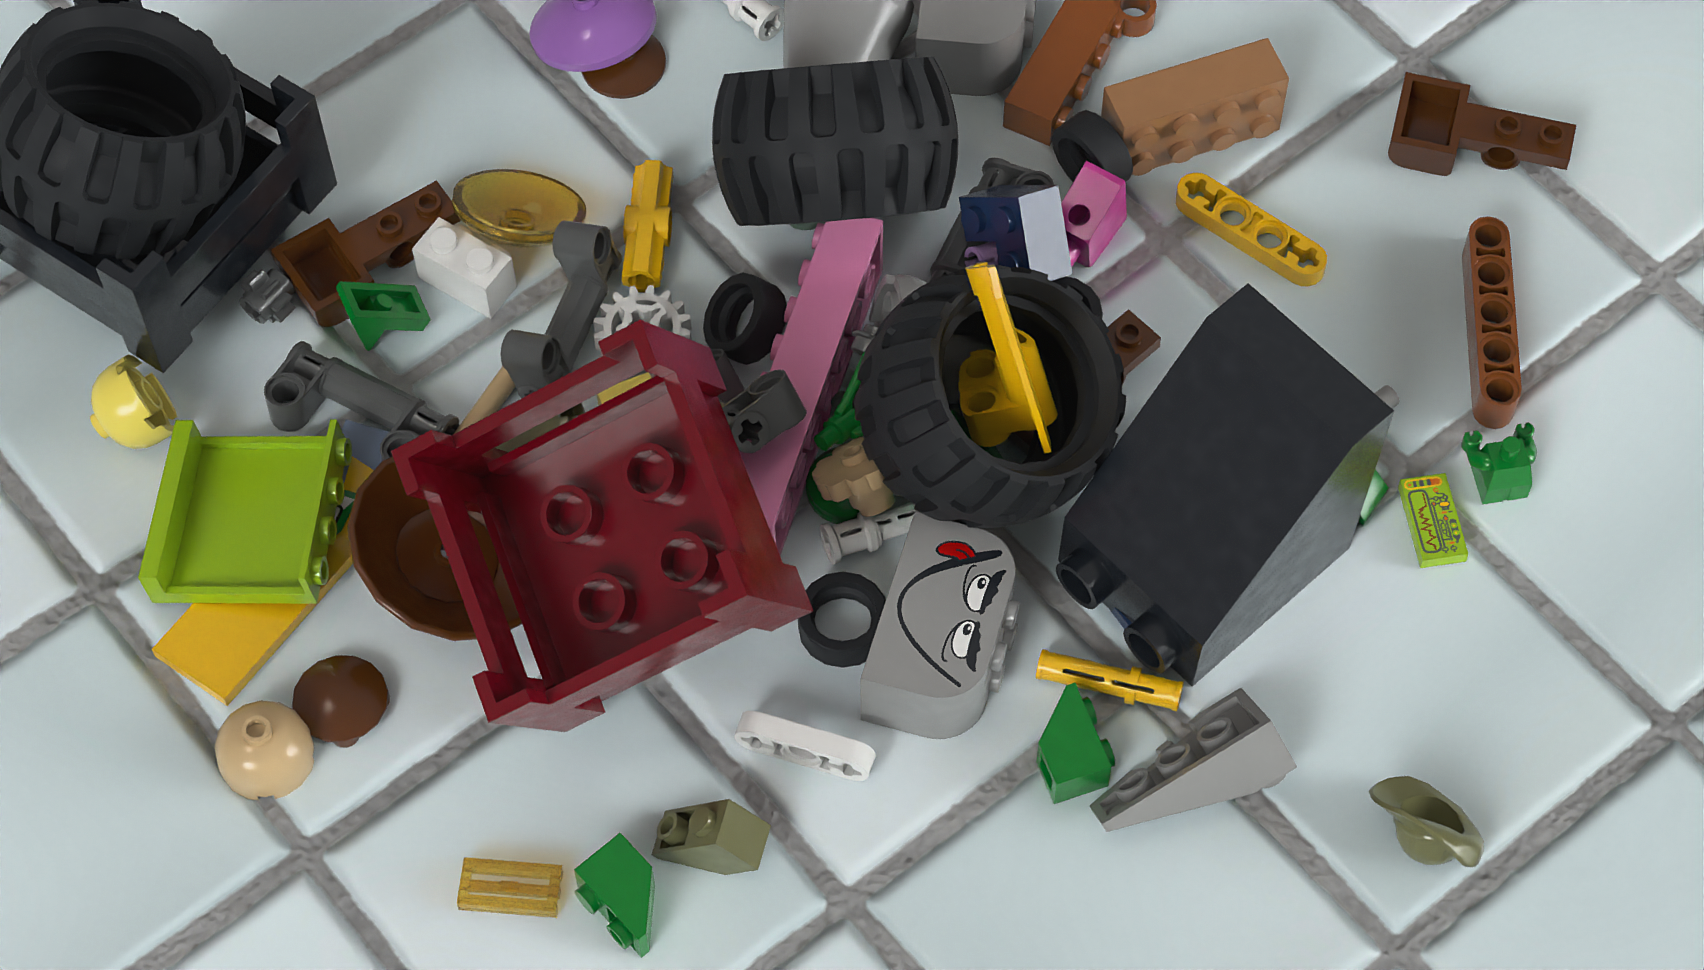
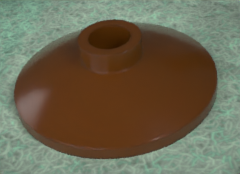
[581,35,666,99]

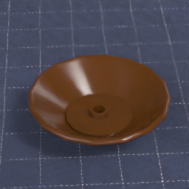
[347,456,522,641]

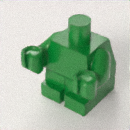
[1461,422,1537,505]

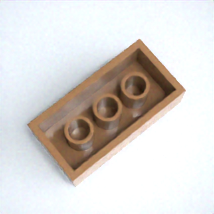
[1101,38,1289,176]

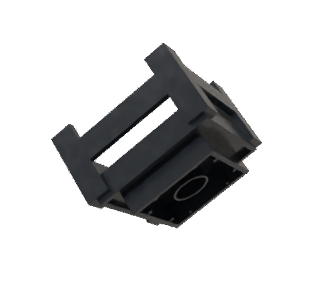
[0,0,337,373]

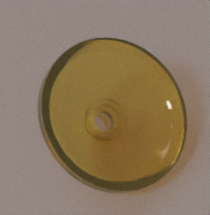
[452,169,587,248]

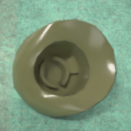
[1369,776,1484,867]

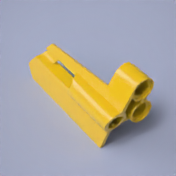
[958,262,1058,454]

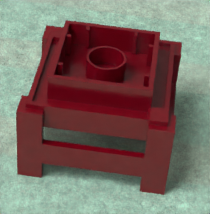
[391,320,813,732]

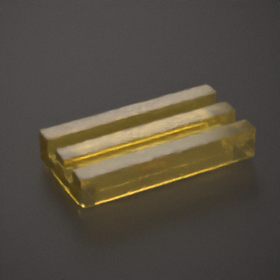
[457,857,563,918]

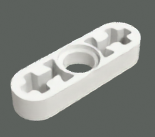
[734,711,876,781]

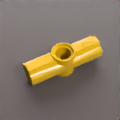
[622,160,674,293]

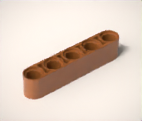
[1462,216,1522,429]

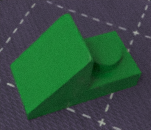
[336,281,431,351]

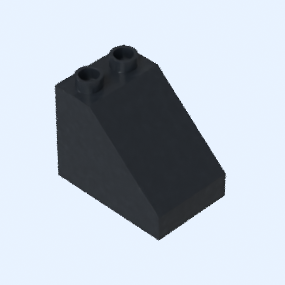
[1056,283,1394,687]

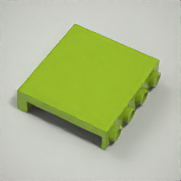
[138,419,352,604]

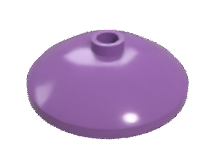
[529,0,657,72]

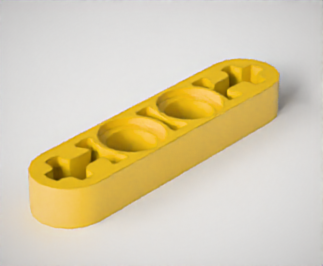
[1176,173,1327,287]

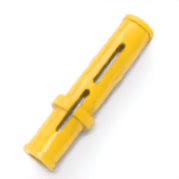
[1036,649,1184,711]

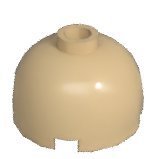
[215,700,314,800]

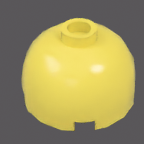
[90,354,177,449]

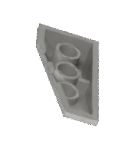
[1090,688,1297,832]

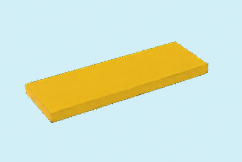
[152,456,374,706]

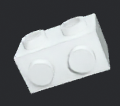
[412,217,517,319]

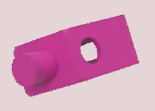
[1061,161,1127,267]

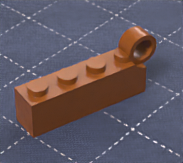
[1003,0,1157,146]

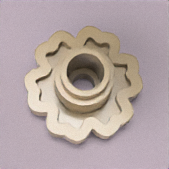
[812,437,895,517]

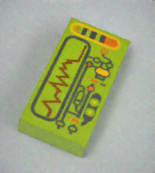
[1398,473,1468,568]

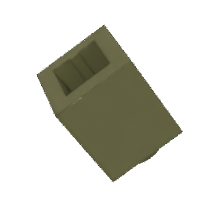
[651,799,771,875]

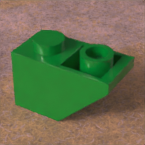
[1036,683,1115,804]
[574,833,655,958]

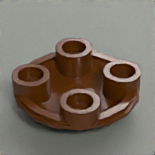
[292,655,390,748]

